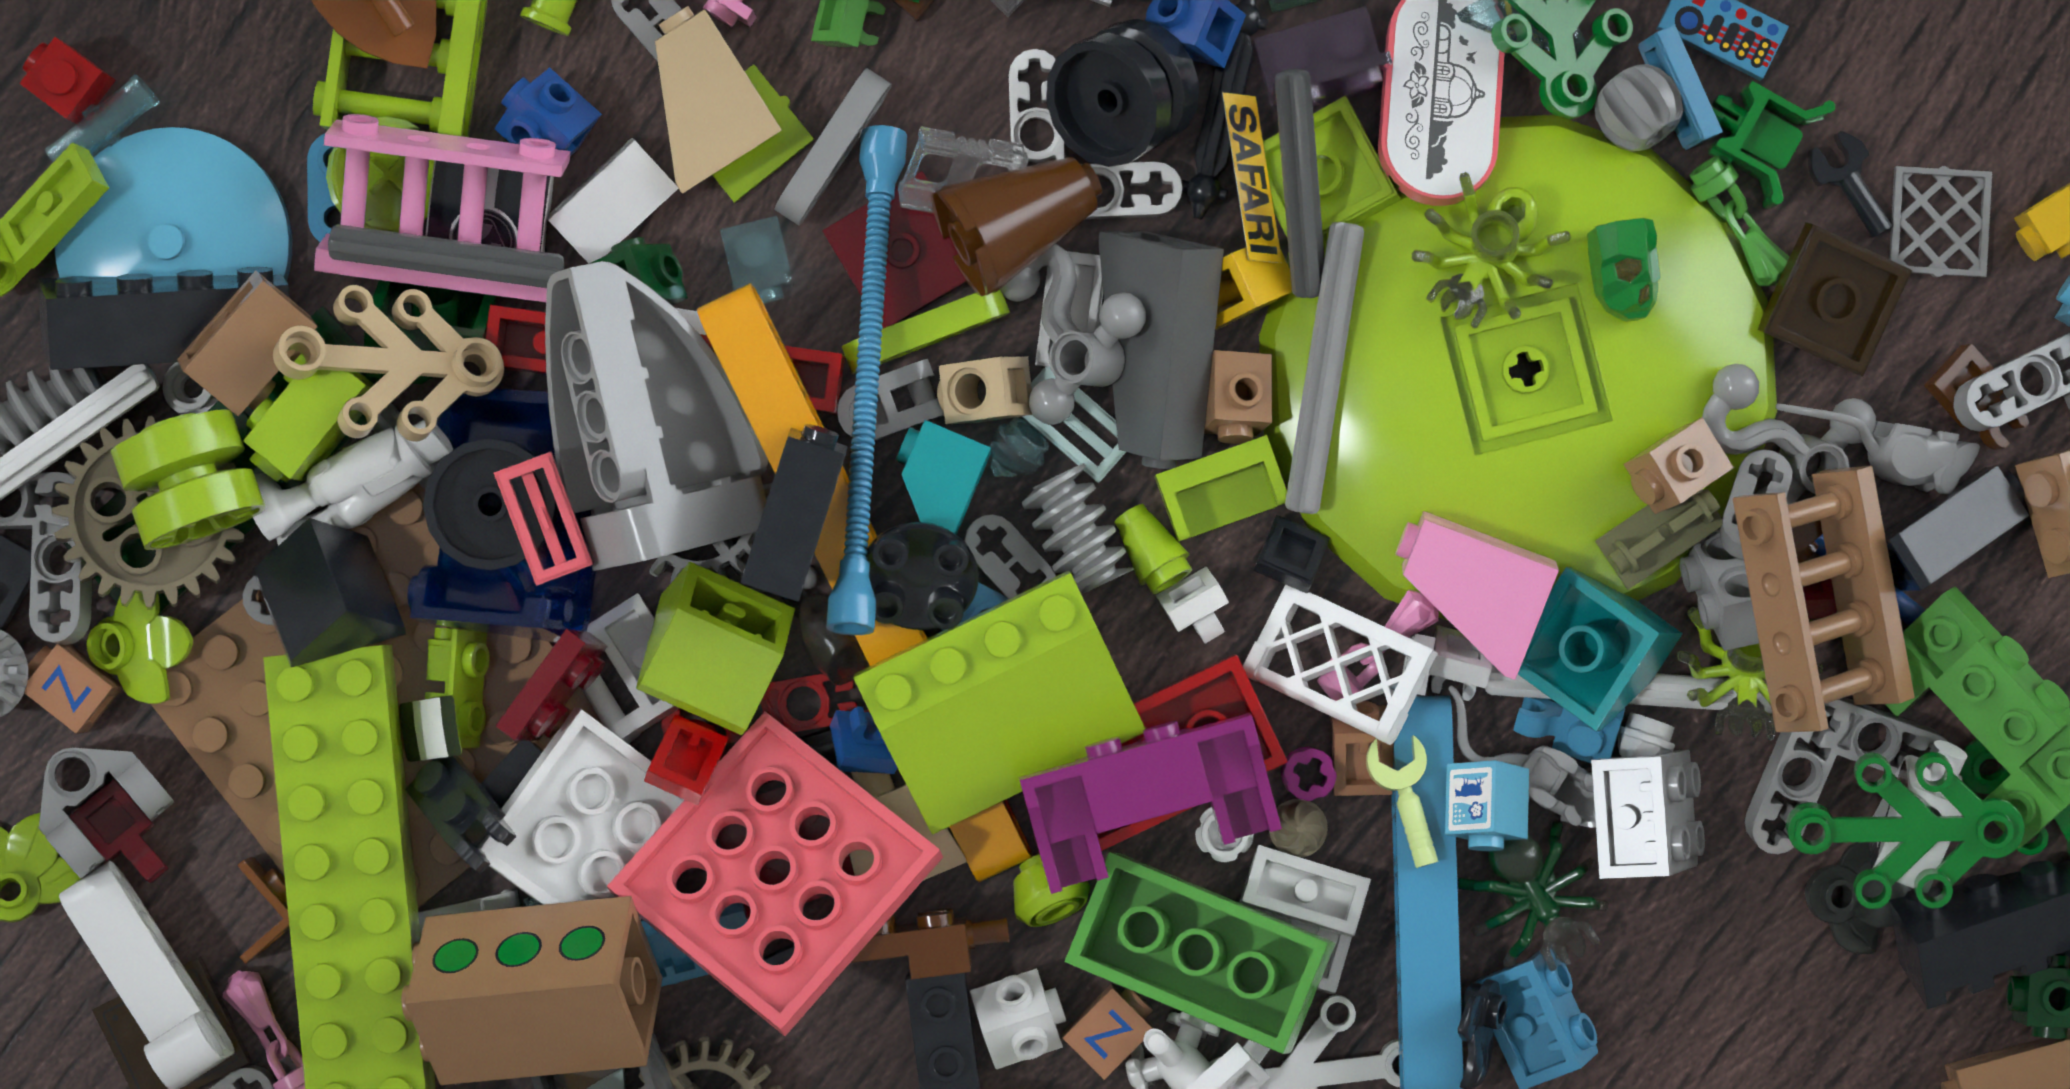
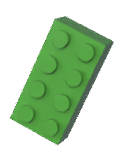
[1065,852,1336,1054]

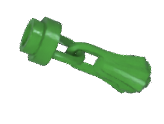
[1689,156,1789,286]

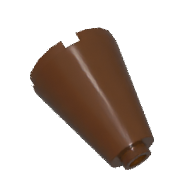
[931,157,1102,297]

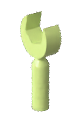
[1366,735,1439,868]

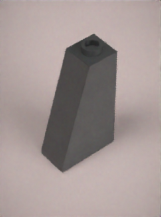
[1099,230,1224,469]

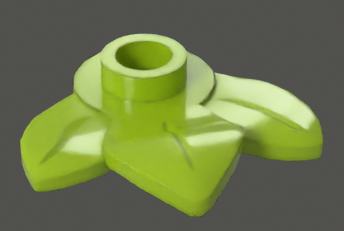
[87,593,193,704]
[0,813,82,923]

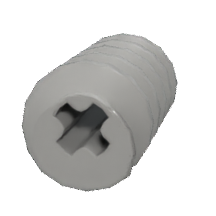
[0,367,107,456]
[1022,463,1134,594]

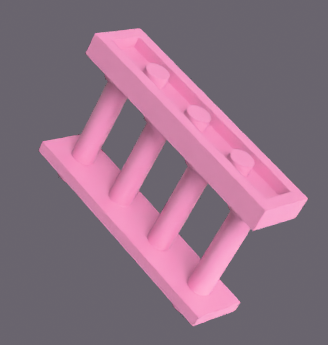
[314,114,570,302]

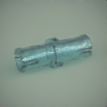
[45,74,160,162]

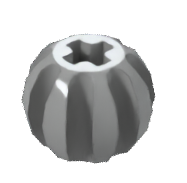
[1595,64,1684,152]

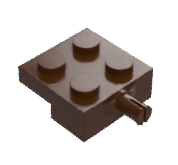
[851,908,1010,980]

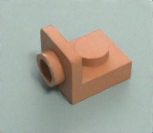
[1330,701,1394,796]

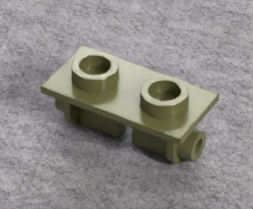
[1595,489,1723,590]

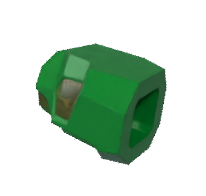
[1587,218,1661,322]

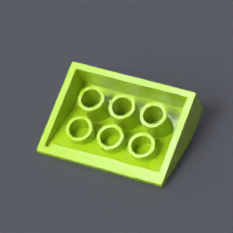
[853,570,1145,835]

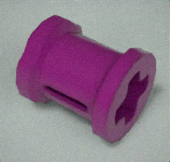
[1280,746,1337,801]

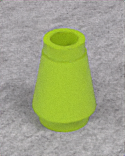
[1114,504,1192,594]

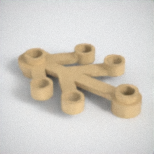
[273,285,504,442]

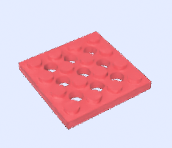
[607,711,943,1036]

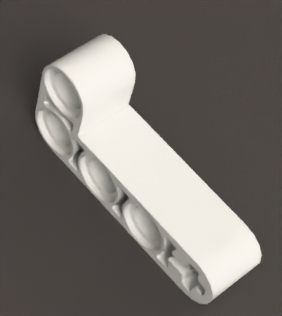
[59,861,235,1089]

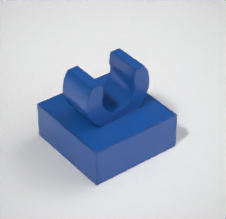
[830,706,898,774]

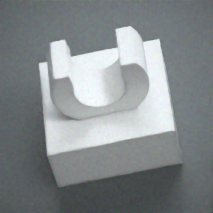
[1156,567,1229,643]
[1429,625,1492,701]

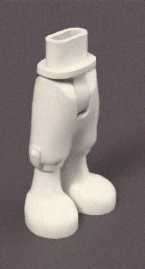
[253,420,453,546]

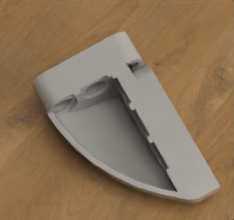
[545,261,768,571]

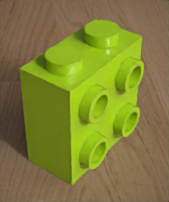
[243,354,374,483]

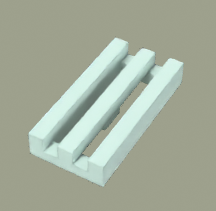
[1022,366,1126,484]

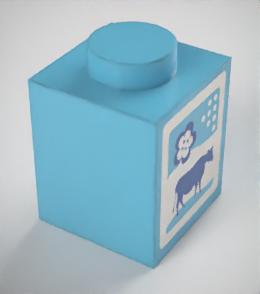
[1445,760,1529,851]

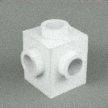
[970,968,1066,1069]

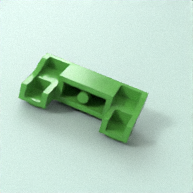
[1885,586,2070,849]

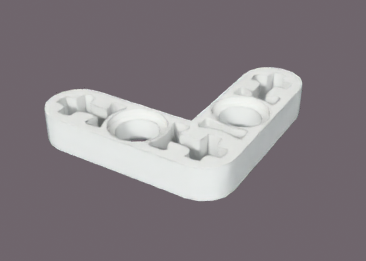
[1009,49,1182,219]

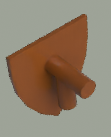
[311,0,436,69]

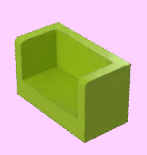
[1154,435,1287,542]

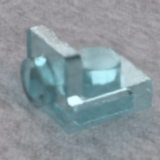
[720,216,794,304]

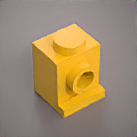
[2014,183,2070,261]

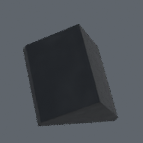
[254,518,406,668]

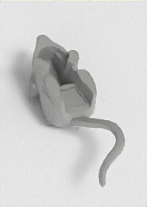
[1776,404,1980,494]
[1449,685,1596,828]

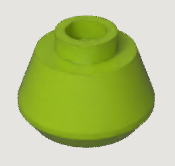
[1013,854,1090,927]

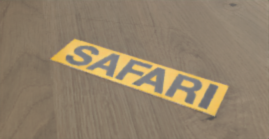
[1222,92,1282,263]

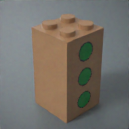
[401,896,663,1085]

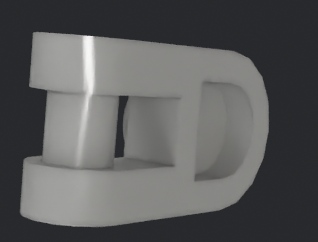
[837,359,944,441]

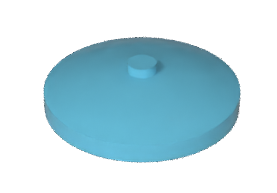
[55,127,293,282]

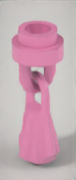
[1317,589,1439,701]
[222,970,305,1089]

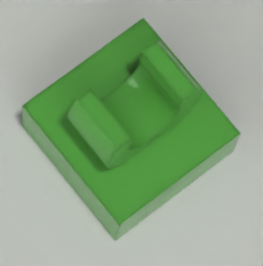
[811,0,886,47]

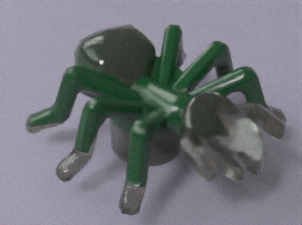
[1457,820,1609,971]

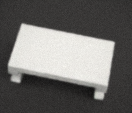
[548,138,679,264]

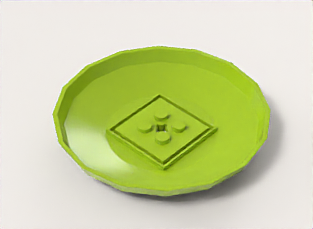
[1259,115,1777,622]

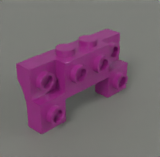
[1019,713,1282,894]

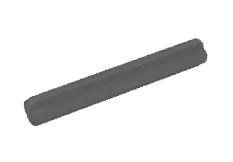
[1275,68,1325,298]
[328,224,564,288]

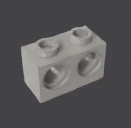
[1680,527,1759,651]

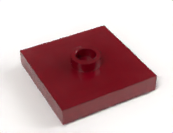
[822,171,967,329]

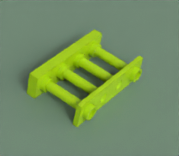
[313,0,488,137]

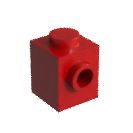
[19,37,116,126]

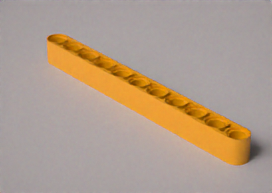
[697,283,1032,882]

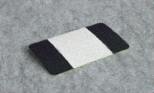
[400,695,462,762]

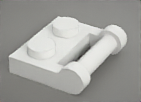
[579,593,679,744]

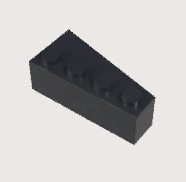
[38,267,289,370]

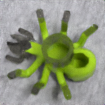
[1412,172,1571,329]
[1677,607,1823,741]

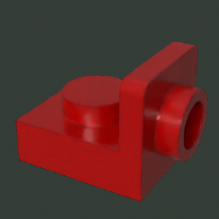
[644,714,729,805]

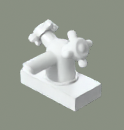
[1125,1012,1271,1089]

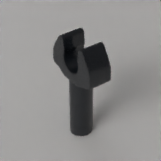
[1808,131,1892,238]

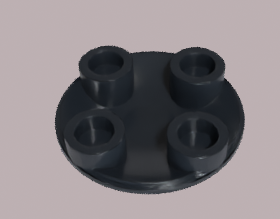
[866,522,979,630]

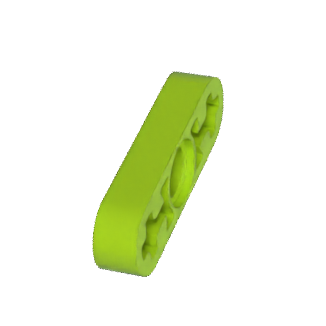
[842,290,1010,374]

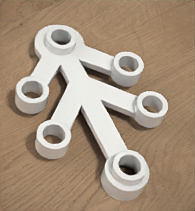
[1209,995,1400,1089]

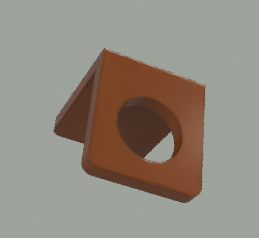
[237,857,290,964]

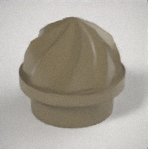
[1269,799,1328,857]

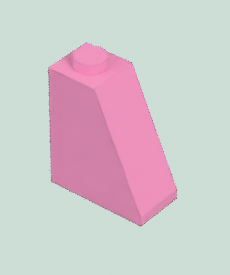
[1396,511,1559,680]

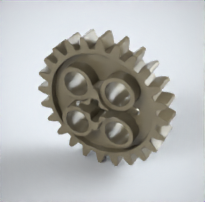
[52,416,245,610]

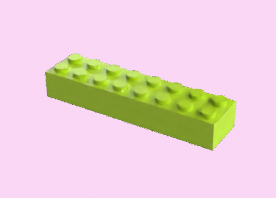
[263,645,436,1089]

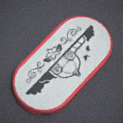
[1378,0,1505,206]

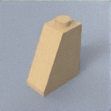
[655,6,781,194]

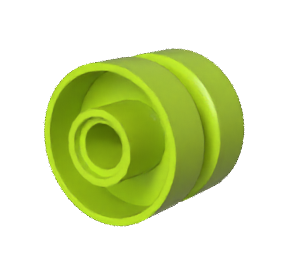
[111,409,266,550]

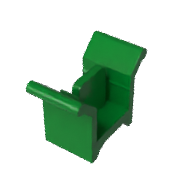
[1707,81,1835,209]

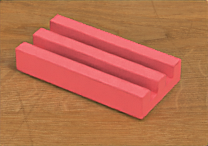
[494,451,593,586]

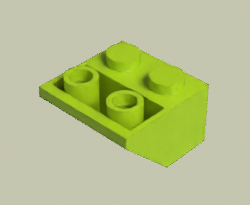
[636,562,795,735]

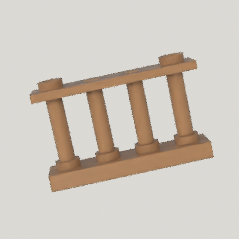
[1732,466,1915,732]

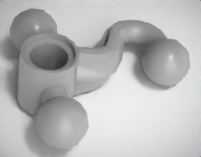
[1000,244,1146,425]
[1702,364,1876,505]

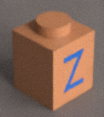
[24,644,123,734]
[1062,983,1154,1080]

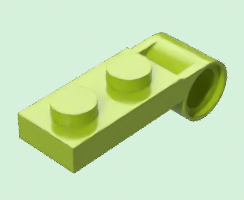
[0,142,109,297]

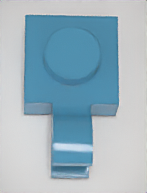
[1513,697,1625,763]

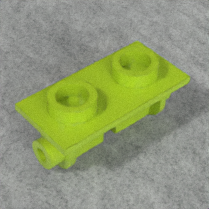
[425,627,490,748]

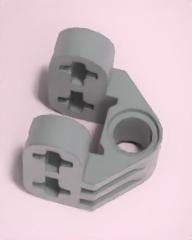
[39,748,174,878]

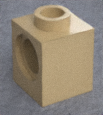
[937,357,1032,424]

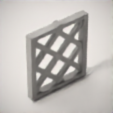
[1889,166,1992,278]

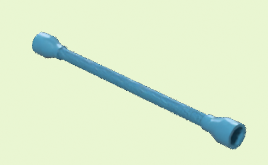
[826,125,907,635]

